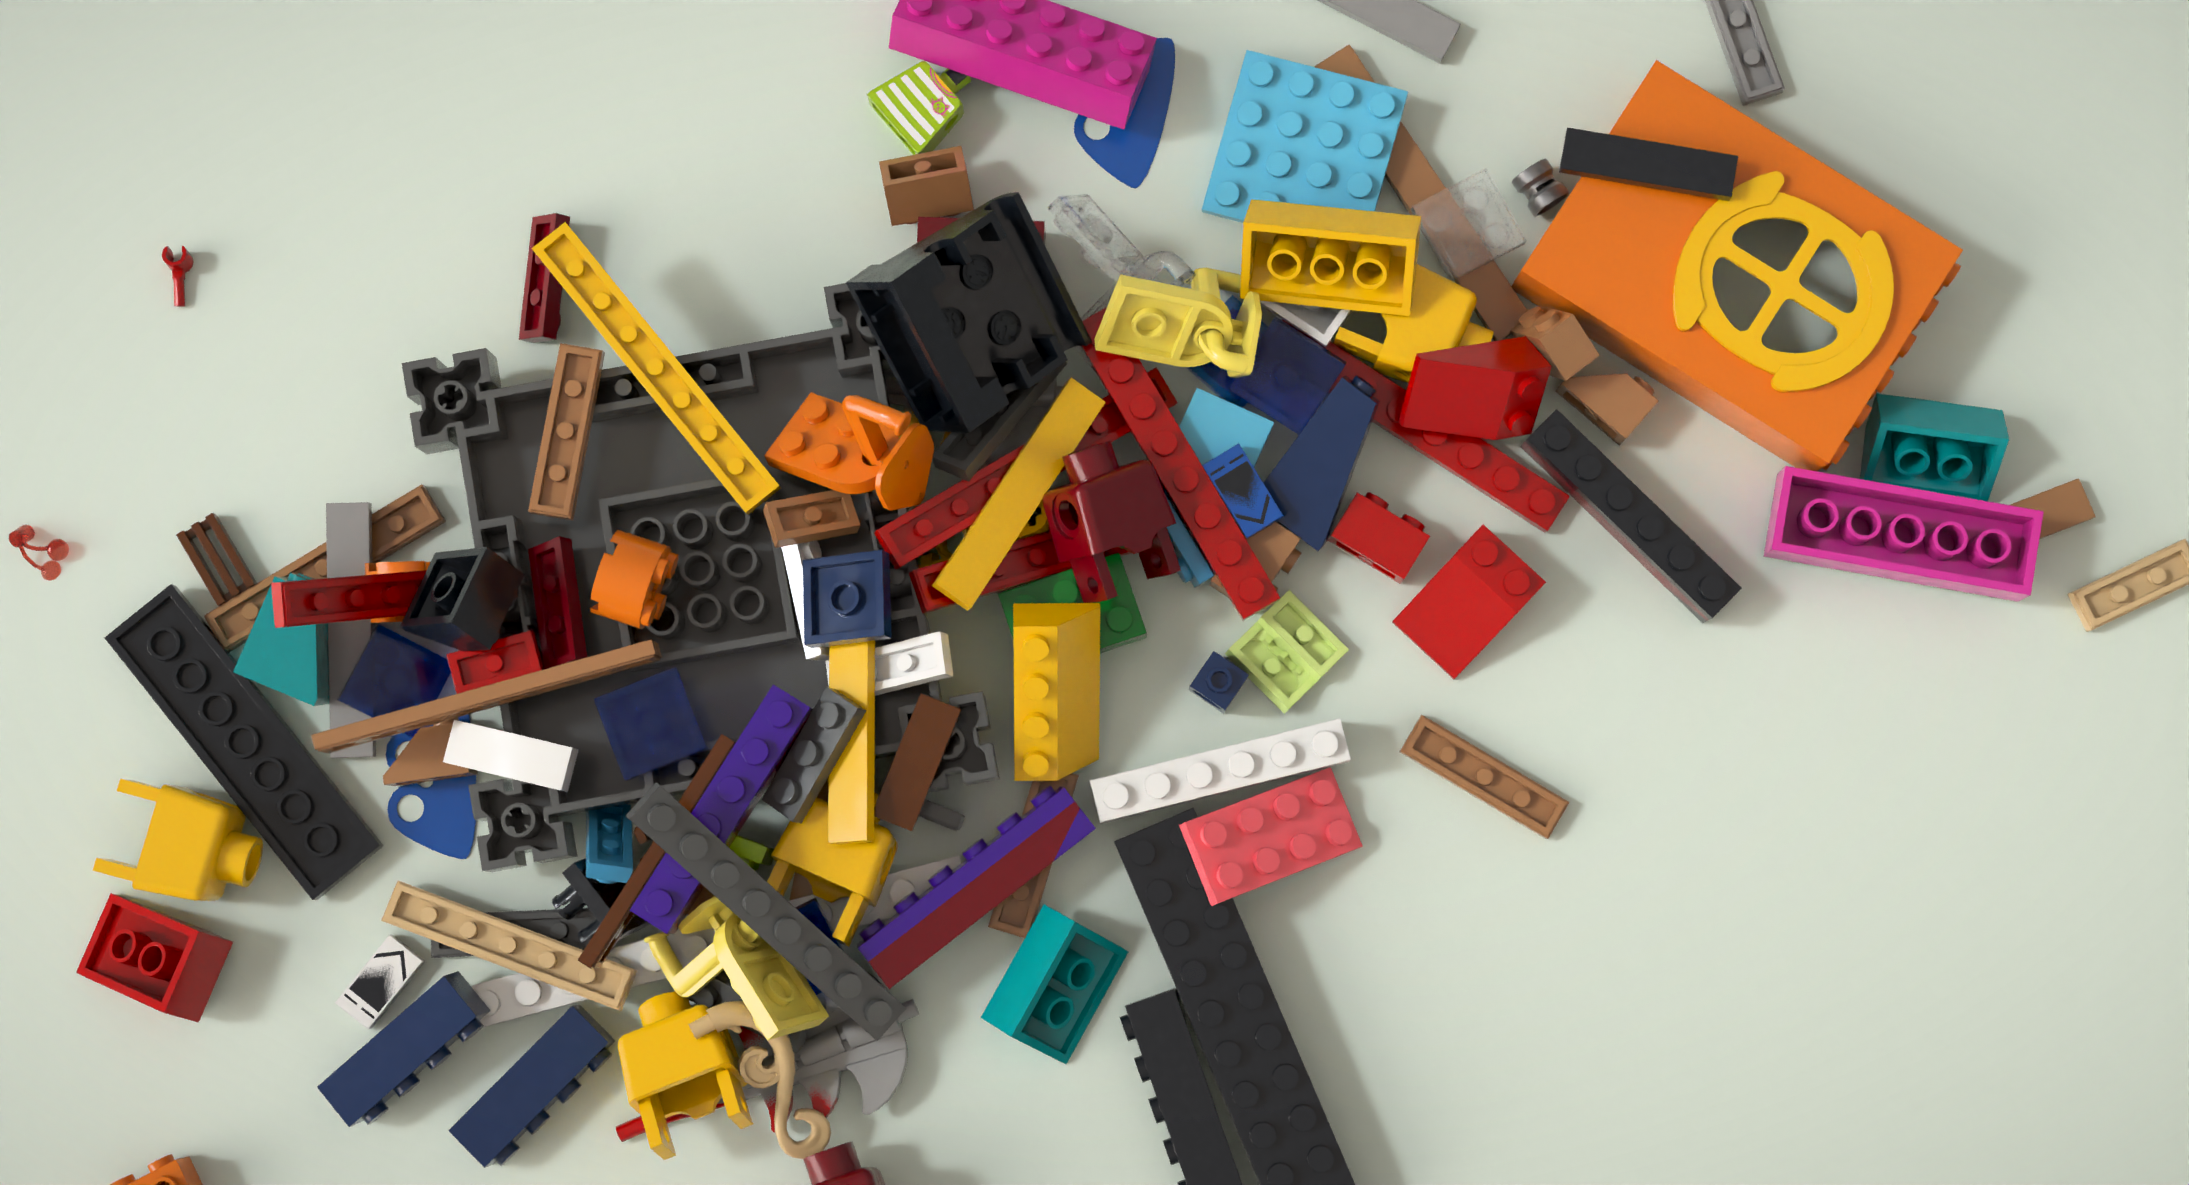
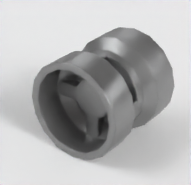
[1511,158,1570,217]

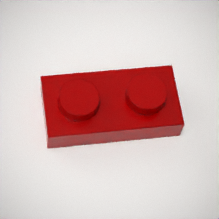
[446,630,544,694]

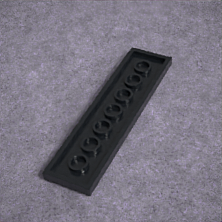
[104,584,384,900]

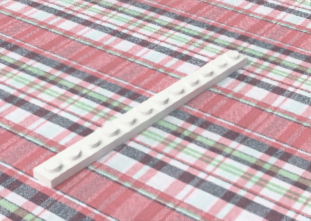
[471,855,962,1027]

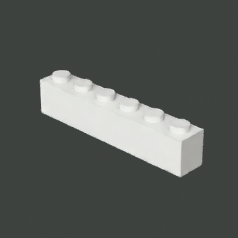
[1090,718,1351,824]

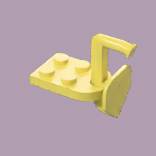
[1094,267,1262,378]
[644,896,829,1040]

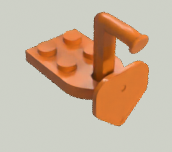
[764,392,934,511]

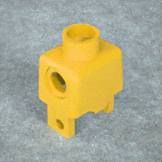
[1333,264,1494,383]
[92,779,263,901]
[767,792,898,947]
[618,991,753,1160]

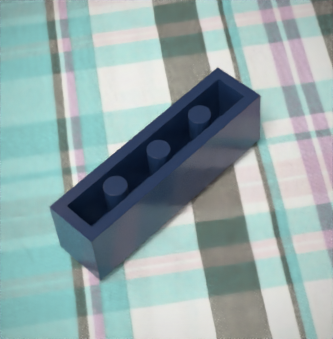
[317,971,491,1127]
[448,1005,615,1168]

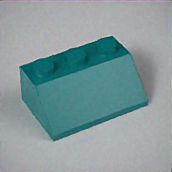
[1860,393,2009,501]
[981,904,1129,1064]

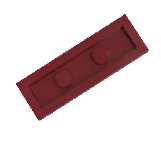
[519,213,570,343]
[528,536,587,669]

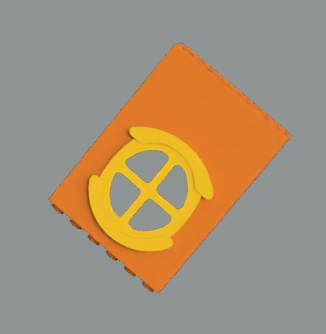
[1512,60,1963,471]

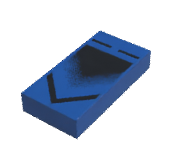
[1202,443,1284,539]

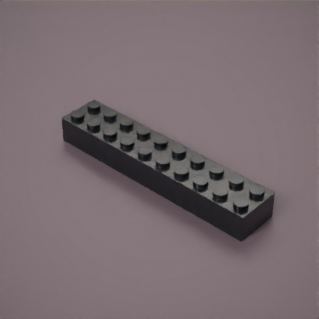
[1114,808,1355,1185]

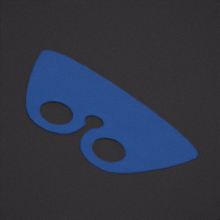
[1074,38,1175,188]
[386,714,476,859]

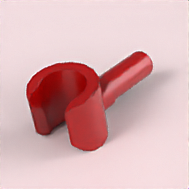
[162,246,194,307]

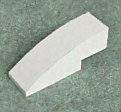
[443,720,579,792]

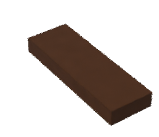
[874,693,962,832]

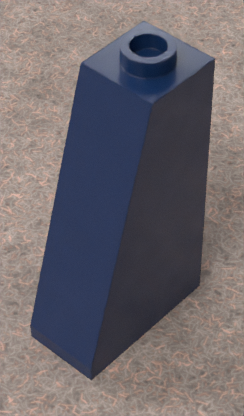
[1263,375,1380,551]

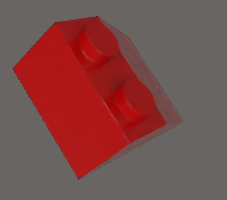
[1398,336,1552,440]
[1392,524,1546,680]
[76,893,233,1023]

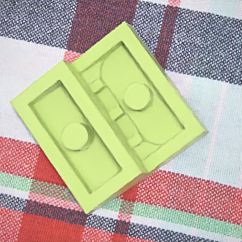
[1225,590,1349,714]

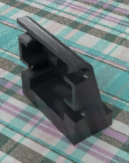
[846,192,1092,433]

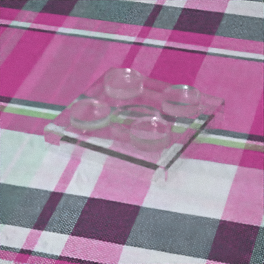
[1411,168,1526,281]

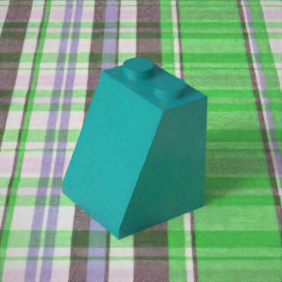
[233,572,329,706]

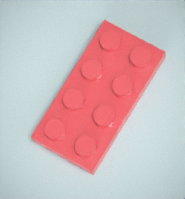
[1179,767,1363,906]

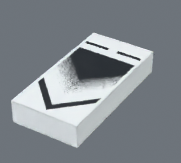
[335,935,425,1029]

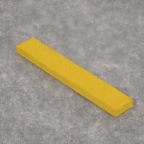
[932,377,1105,611]
[828,641,875,845]

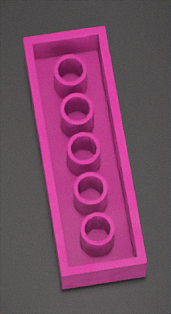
[889,0,1157,130]
[1763,466,2044,602]

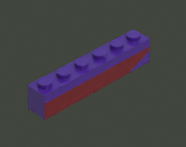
[630,684,813,934]
[857,785,1096,989]

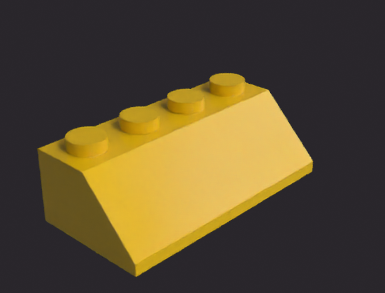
[1240,199,1421,316]
[1013,603,1100,781]

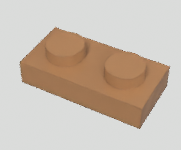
[763,490,860,548]

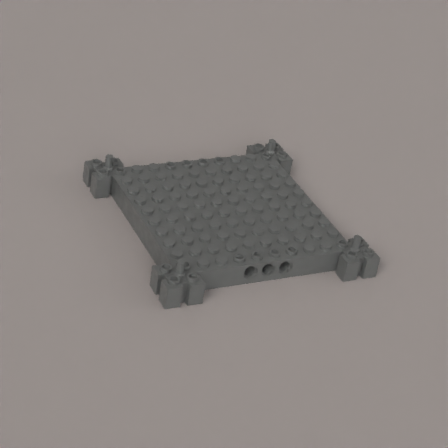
[402,283,1000,872]

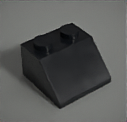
[400,547,525,652]

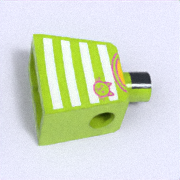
[867,61,972,155]

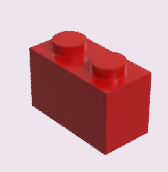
[1328,492,1430,584]

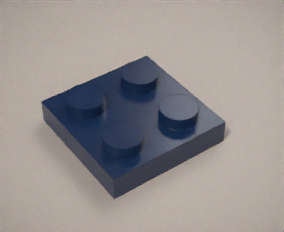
[803,550,891,648]

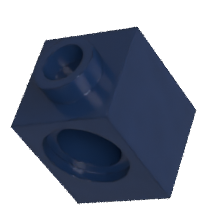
[1189,651,1249,714]

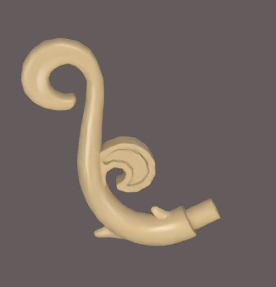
[688,1001,831,1159]

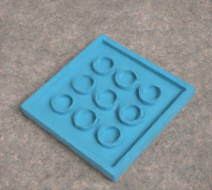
[1202,50,1408,223]

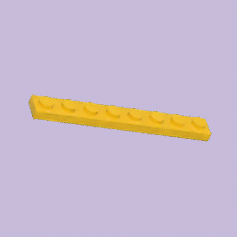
[531,222,781,515]

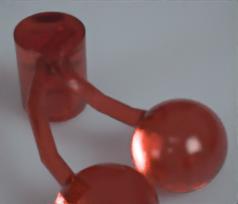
[9,525,69,581]

